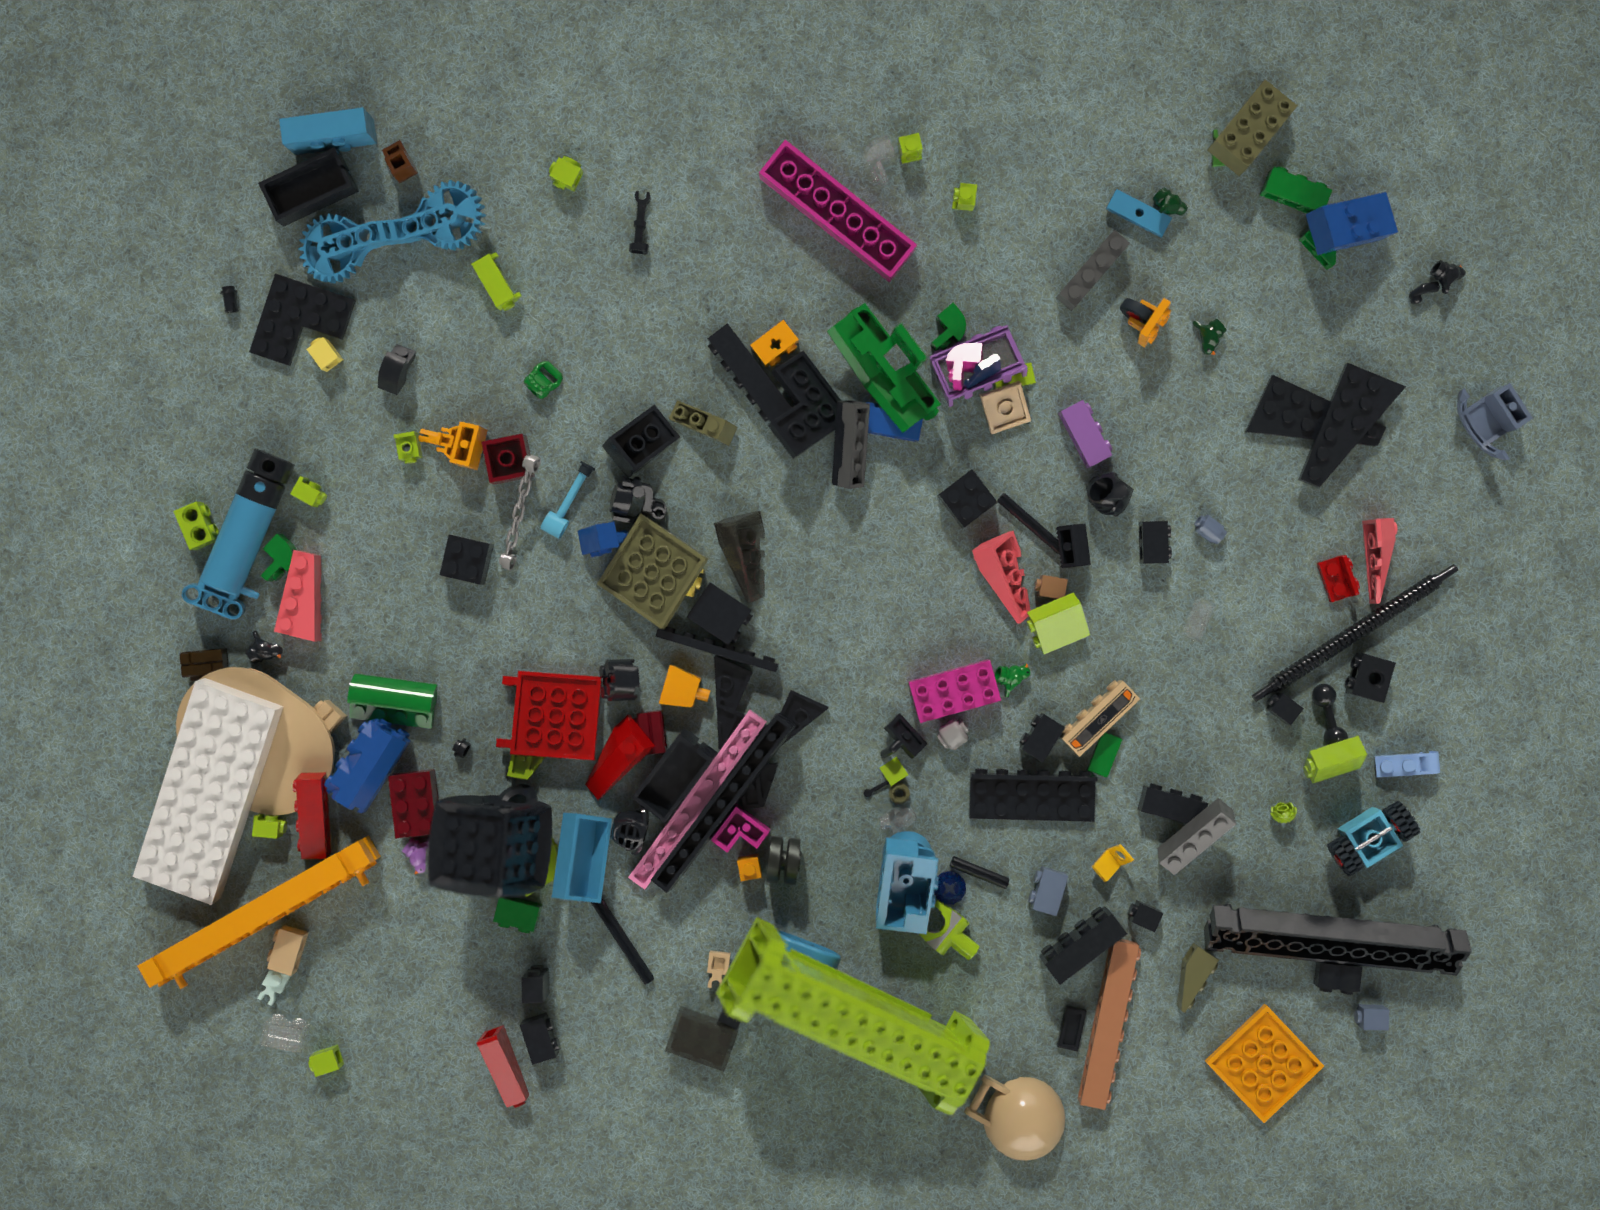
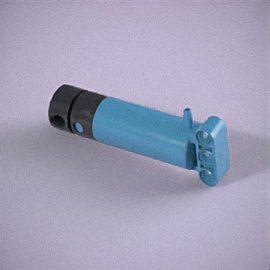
[182,448,295,619]

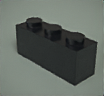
[1137,783,1209,824]

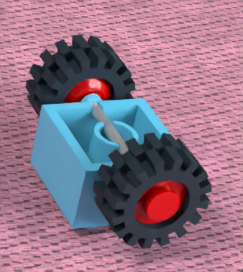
[1327,801,1421,877]

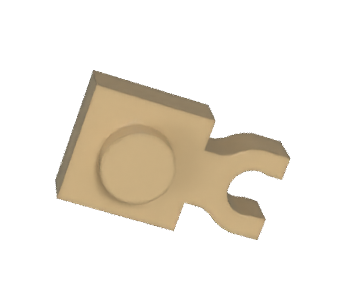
[707,950,731,988]

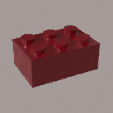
[388,769,438,839]

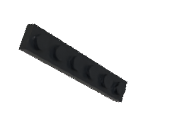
[655,626,778,672]

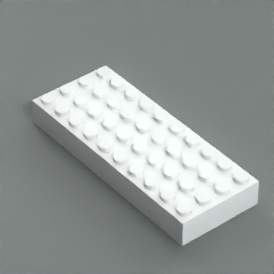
[133,678,283,905]

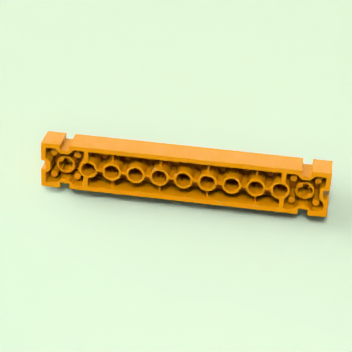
[137,835,381,989]

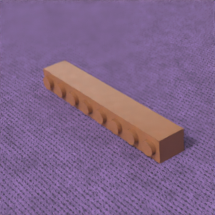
[1078,939,1141,1110]

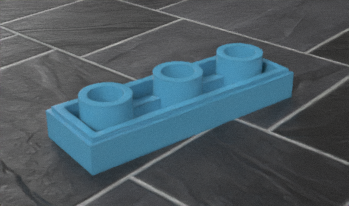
[1106,189,1172,238]

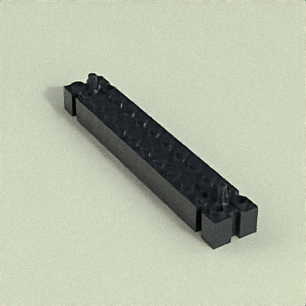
[1204,904,1472,976]

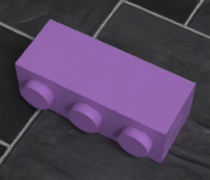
[1058,400,1112,468]

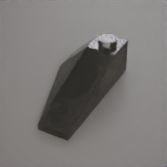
[714,511,765,603]

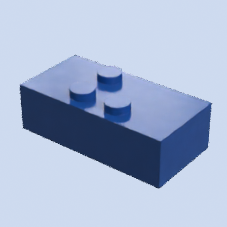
[1306,192,1398,255]

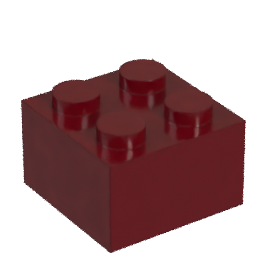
[481,433,535,485]

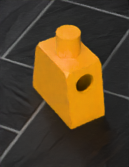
[659,664,711,707]

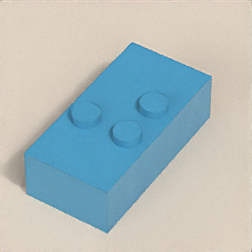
[279,107,377,155]

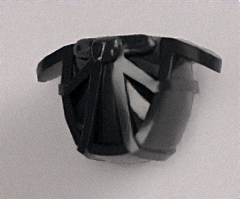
[1086,472,1134,516]
[610,805,649,856]

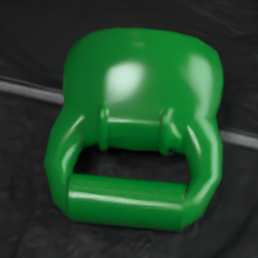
[524,361,563,399]

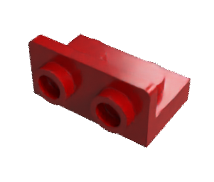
[1317,555,1360,603]

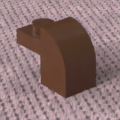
[382,140,418,183]

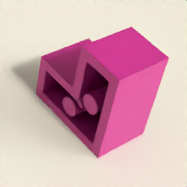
[711,804,770,853]

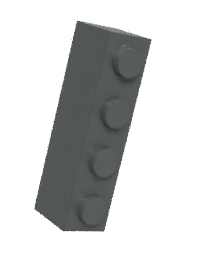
[1056,230,1130,311]
[1157,798,1236,875]

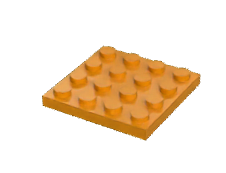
[1205,1004,1324,1123]

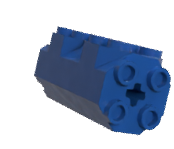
[324,718,410,813]

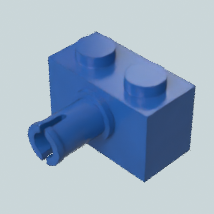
[578,522,628,558]

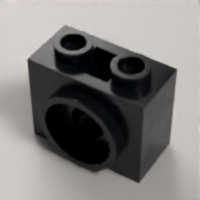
[1345,653,1396,703]

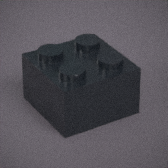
[937,469,997,529]
[439,534,494,585]

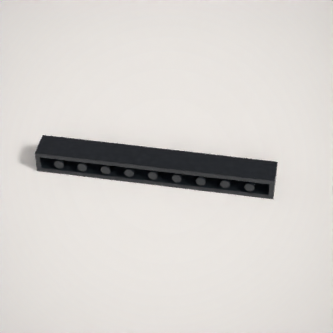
[651,712,797,893]

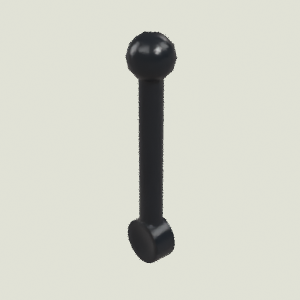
[864,780,889,797]

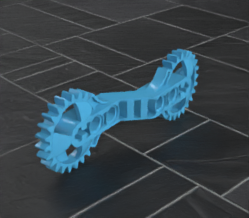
[298,180,486,284]

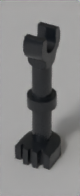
[629,191,651,255]

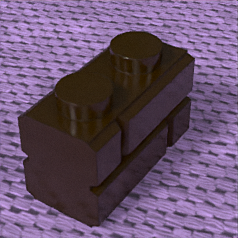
[179,648,229,681]

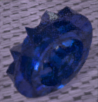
[934,871,966,905]

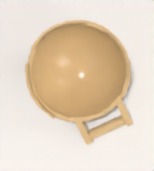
[964,1075,1065,1161]

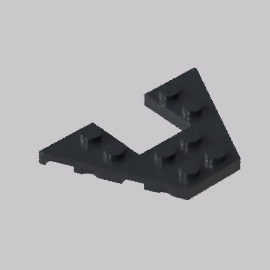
[714,655,829,759]

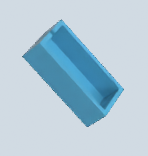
[551,813,612,903]

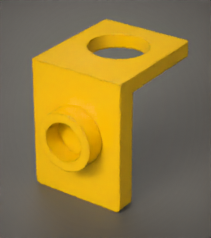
[1092,844,1134,882]

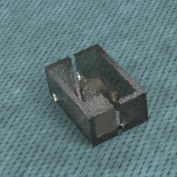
[665,1006,739,1072]

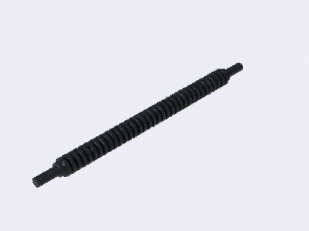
[1252,564,1458,702]

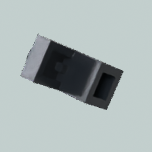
[378,344,416,395]

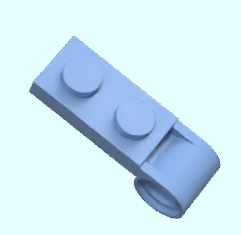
[1374,751,1440,778]

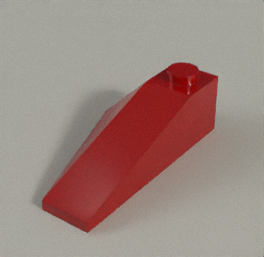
[585,714,655,800]

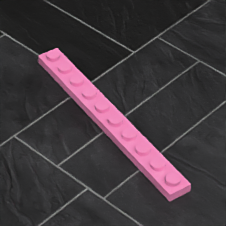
[628,710,767,890]

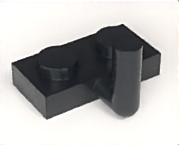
[880,713,927,759]

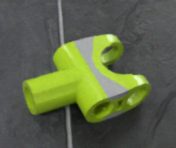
[918,900,980,961]

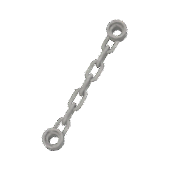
[499,455,541,571]

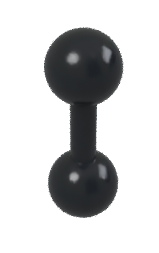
[1312,684,1348,746]

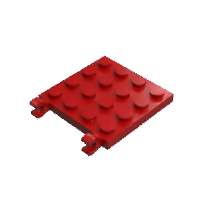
[496,671,602,761]

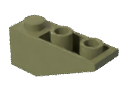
[669,400,738,446]
[1177,943,1219,1013]

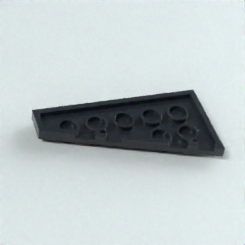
[1245,375,1386,447]

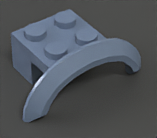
[1457,383,1533,460]

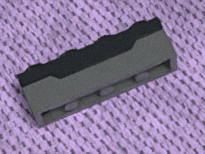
[832,400,870,489]

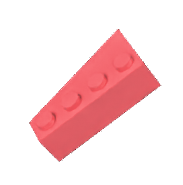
[274,550,321,642]

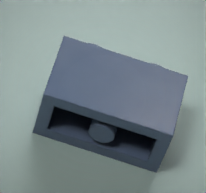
[1028,866,1068,916]

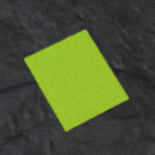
[880,756,908,786]

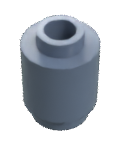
[1194,514,1227,544]

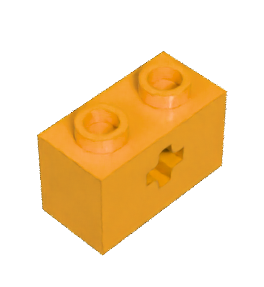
[750,319,799,367]

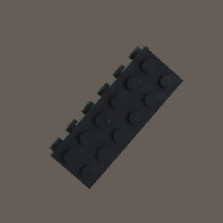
[969,768,1098,822]

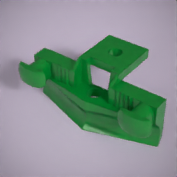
[827,303,941,433]

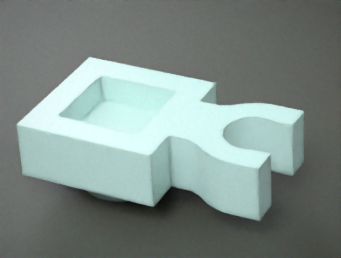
[257,970,291,1006]

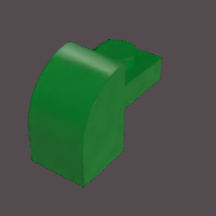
[931,302,966,351]
[260,534,297,581]

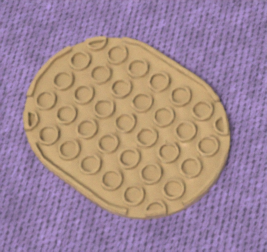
[176,667,335,815]

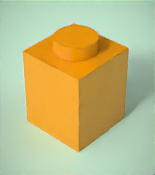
[737,854,762,882]

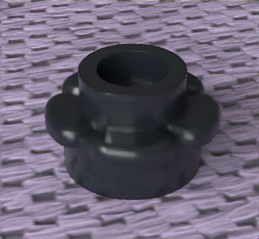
[452,738,471,758]

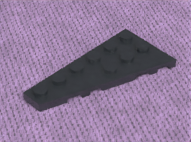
[1298,363,1406,488]

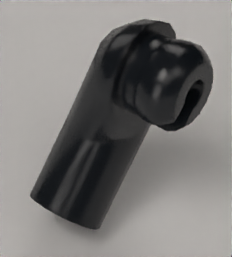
[1409,282,1440,304]

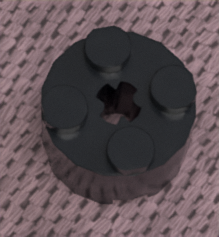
[599,659,640,701]

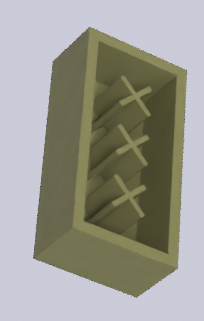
[1207,79,1297,176]

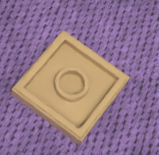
[979,381,1031,434]

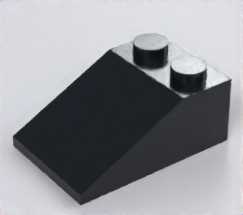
[602,405,680,478]

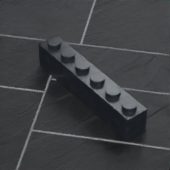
[707,323,792,422]

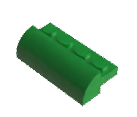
[347,674,437,729]

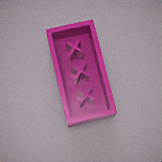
[908,659,1001,723]

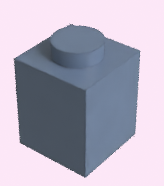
[1354,1004,1389,1030]

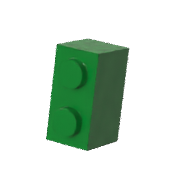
[493,897,543,933]

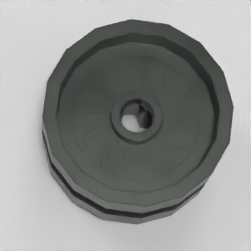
[766,836,801,885]

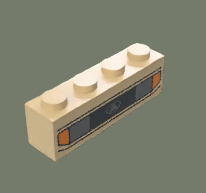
[1060,680,1140,757]

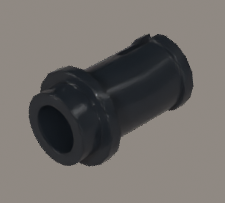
[220,286,239,313]

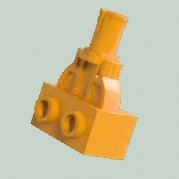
[418,421,488,470]

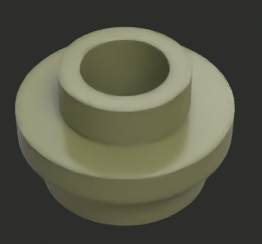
[889,783,910,804]

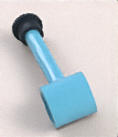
[540,461,595,539]

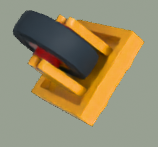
[1120,298,1172,348]

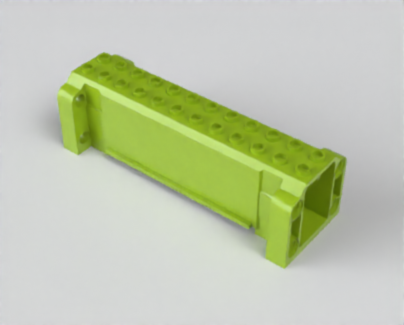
[716,917,990,1115]

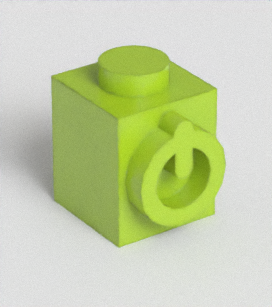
[549,156,584,191]

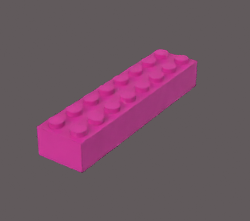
[759,140,917,283]

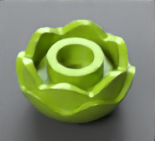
[1270,802,1297,823]

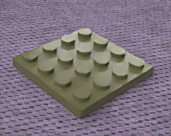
[597,514,708,630]

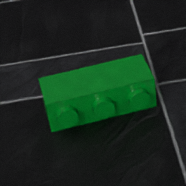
[1260,167,1333,214]

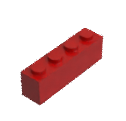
[293,772,331,859]

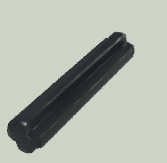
[950,856,1009,889]

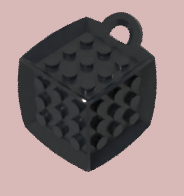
[428,784,552,897]

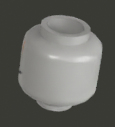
[937,719,969,750]

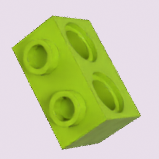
[173,501,219,550]

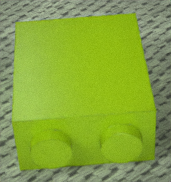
[1026,592,1090,654]
[1303,736,1367,784]

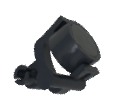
[609,476,666,524]

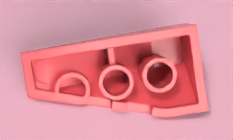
[1362,518,1398,604]
[972,531,1030,624]

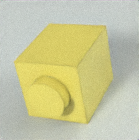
[306,337,343,372]

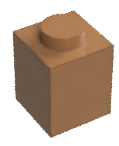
[1034,575,1068,599]

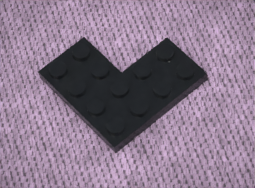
[249,273,356,366]
[768,350,841,459]

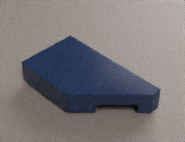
[964,354,1001,389]

